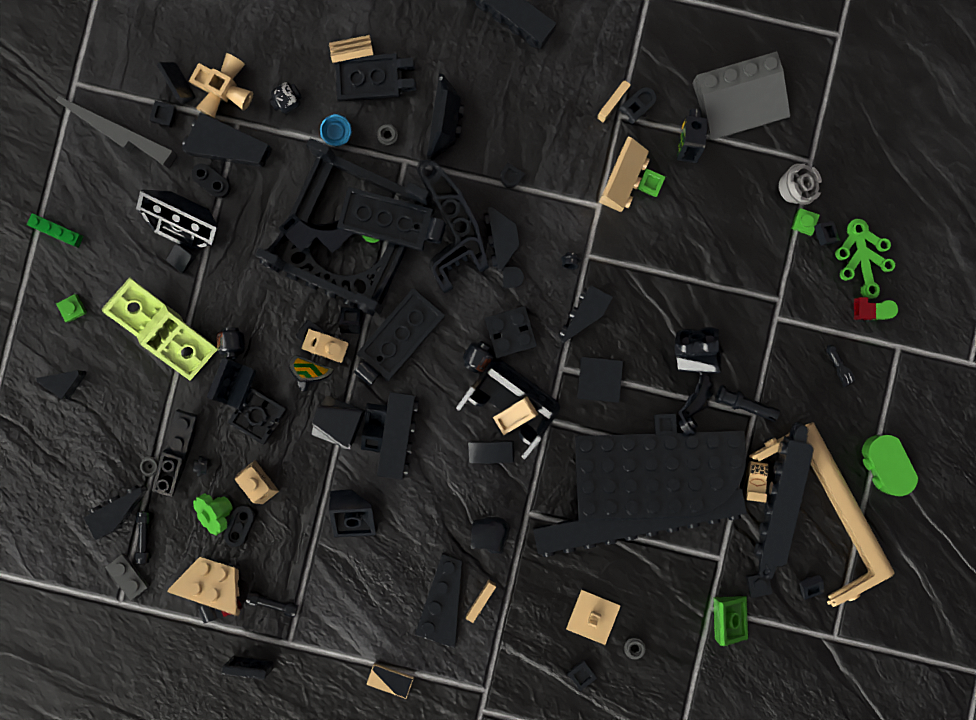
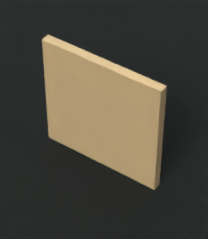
[566,590,620,645]

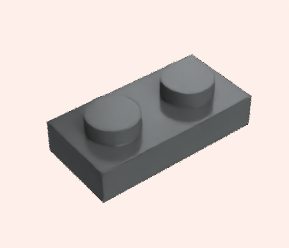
[105,553,150,601]

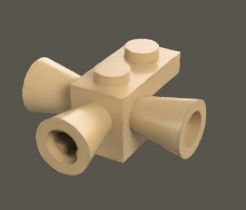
[189,53,253,119]

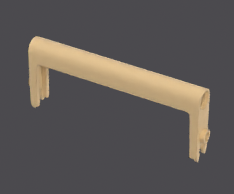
[749,422,895,607]

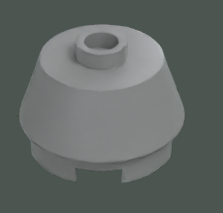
[779,163,822,205]

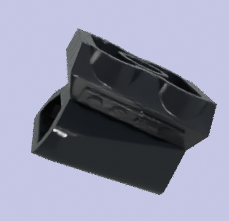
[675,327,722,373]
[311,396,365,450]

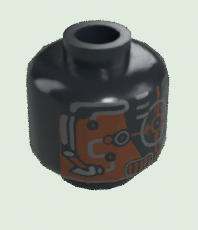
[217,327,245,360]
[462,341,493,373]

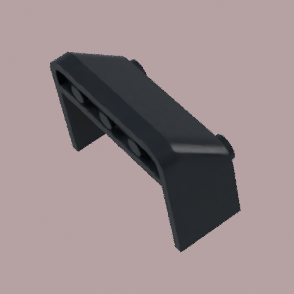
[456,359,560,459]

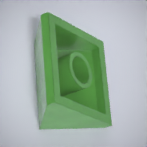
[713,596,748,646]

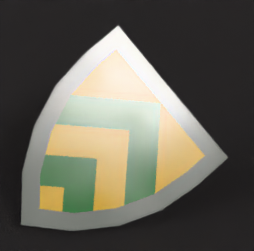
[289,355,333,391]

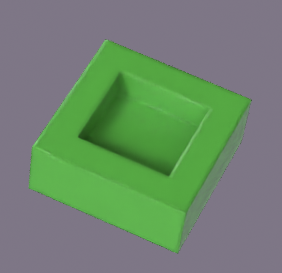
[637,169,665,197]
[791,208,820,236]
[56,294,87,323]

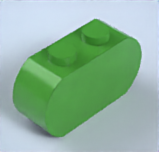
[862,435,918,496]

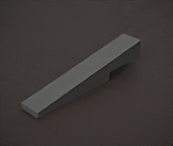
[56,96,178,169]

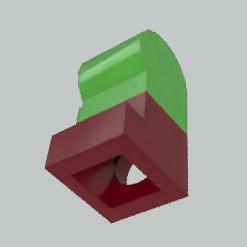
[854,297,898,320]

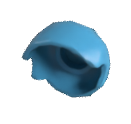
[320,114,352,147]

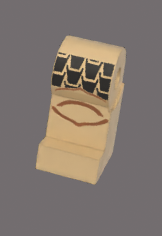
[743,461,768,502]

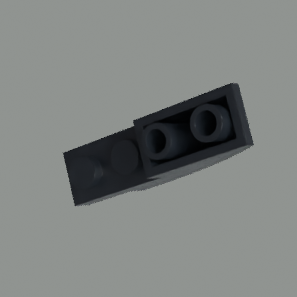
[152,409,198,497]

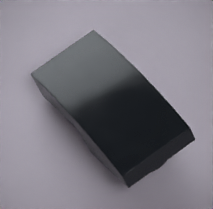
[468,440,514,463]

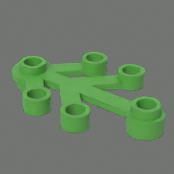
[835,219,895,299]

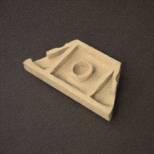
[167,557,240,616]

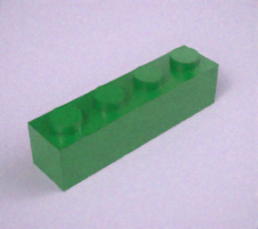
[27,213,84,248]

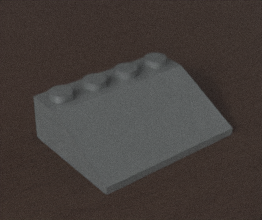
[693,51,790,141]

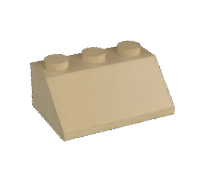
[599,137,650,212]

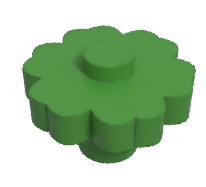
[193,493,233,535]

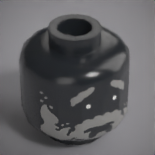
[270,82,302,114]

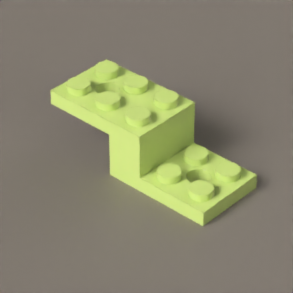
[102,277,217,380]

